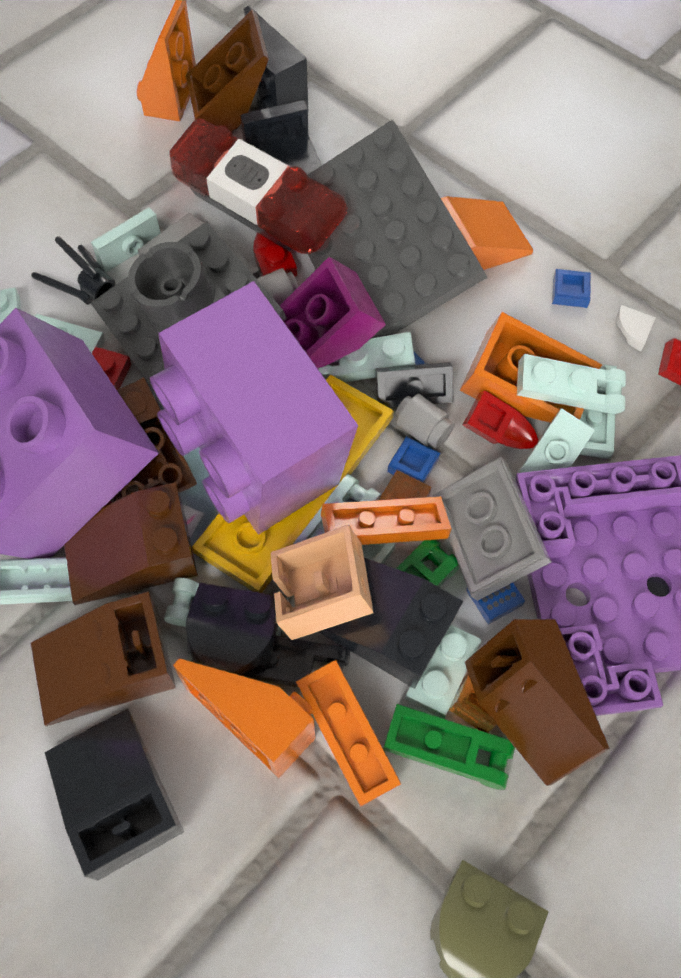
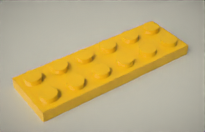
[192,374,394,593]

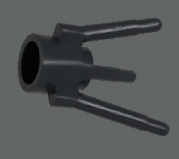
[31,236,116,305]

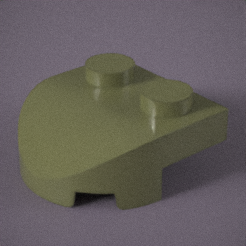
[430,860,549,978]

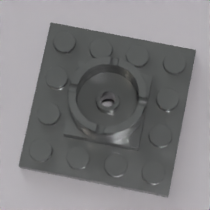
[91,221,286,390]

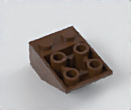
[114,377,197,501]
[30,591,176,727]
[464,619,610,786]

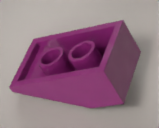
[280,257,386,369]

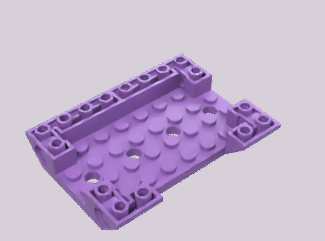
[516,455,681,716]

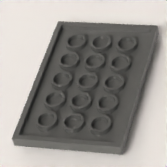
[300,119,487,338]

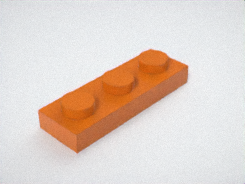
[321,496,452,545]
[296,660,401,807]

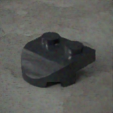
[186,582,278,677]

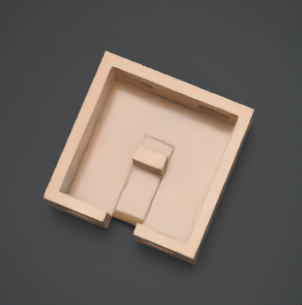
[271,524,373,640]

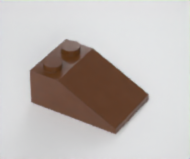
[186,10,269,139]
[64,482,198,606]

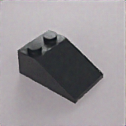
[244,6,308,110]
[318,557,463,689]

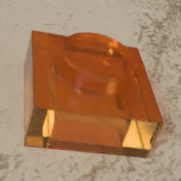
[379,470,432,500]
[449,674,497,733]

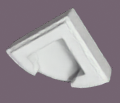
[616,305,656,351]

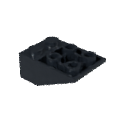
[44,709,184,881]

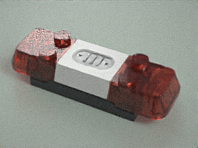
[169,119,347,254]

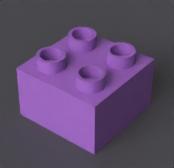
[150,281,358,535]
[0,308,159,559]

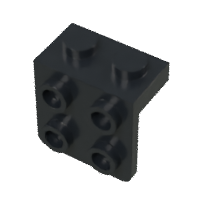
[240,100,322,176]

